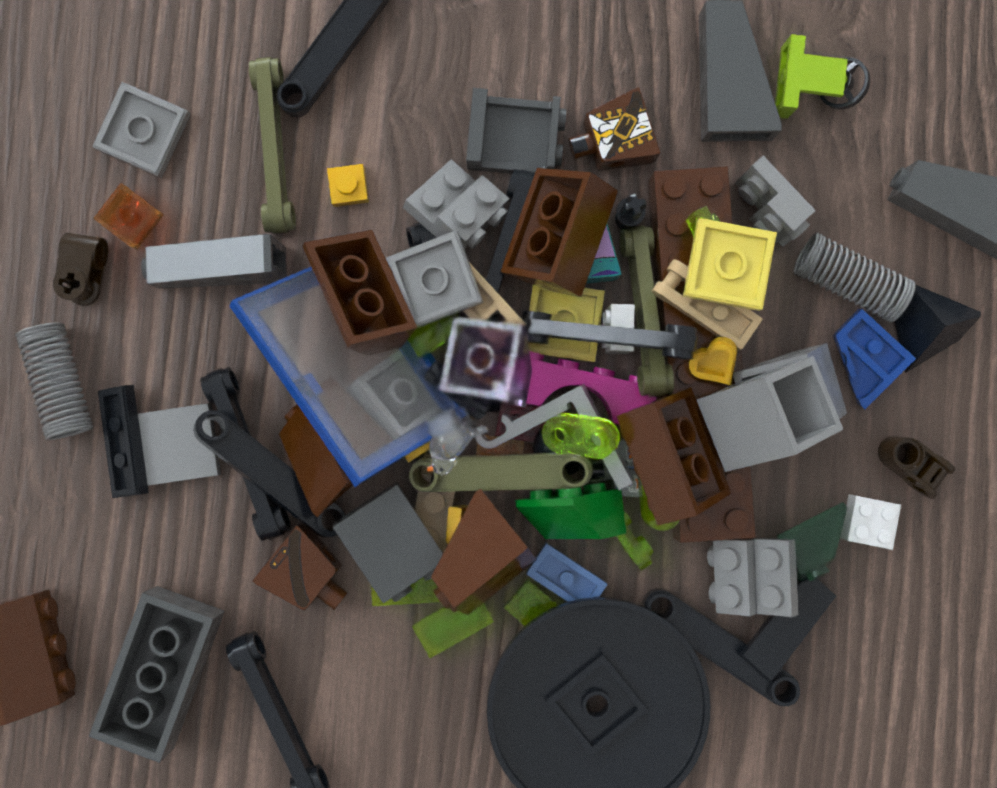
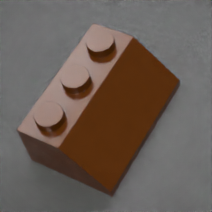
[500,168,618,297]
[302,230,418,356]
[617,387,732,525]
[0,589,76,726]

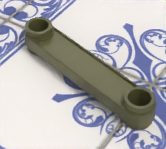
[249,57,296,234]
[619,225,674,397]
[409,452,594,492]

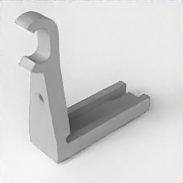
[474,384,634,490]

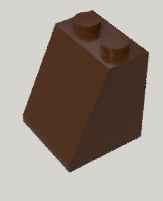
[279,378,393,517]
[431,489,537,616]

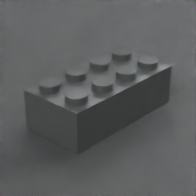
[89,586,225,763]

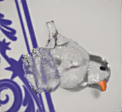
[426,408,488,475]

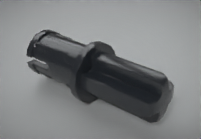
[615,194,647,229]

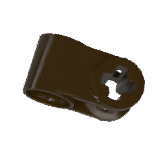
[53,233,109,306]
[878,436,956,499]

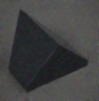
[895,285,981,373]

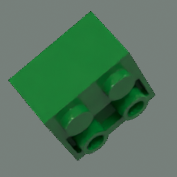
[515,482,626,539]

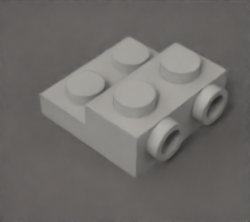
[735,155,816,247]
[403,159,510,249]
[707,537,799,617]

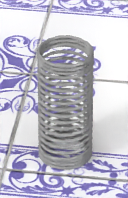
[793,233,916,323]
[15,322,93,440]

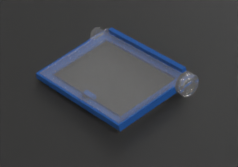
[229,267,477,487]

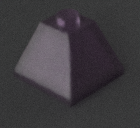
[439,316,532,408]

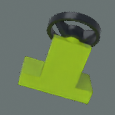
[775,34,870,119]

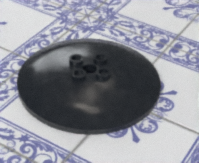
[487,597,711,788]

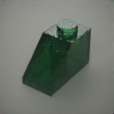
[777,502,847,582]

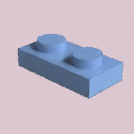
[526,542,607,602]

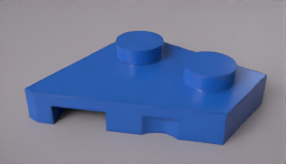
[833,309,916,409]

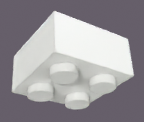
[602,304,635,354]
[840,494,901,550]

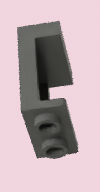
[466,88,567,174]
[333,482,444,603]

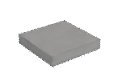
[92,82,191,178]
[386,230,484,328]
[138,403,221,486]

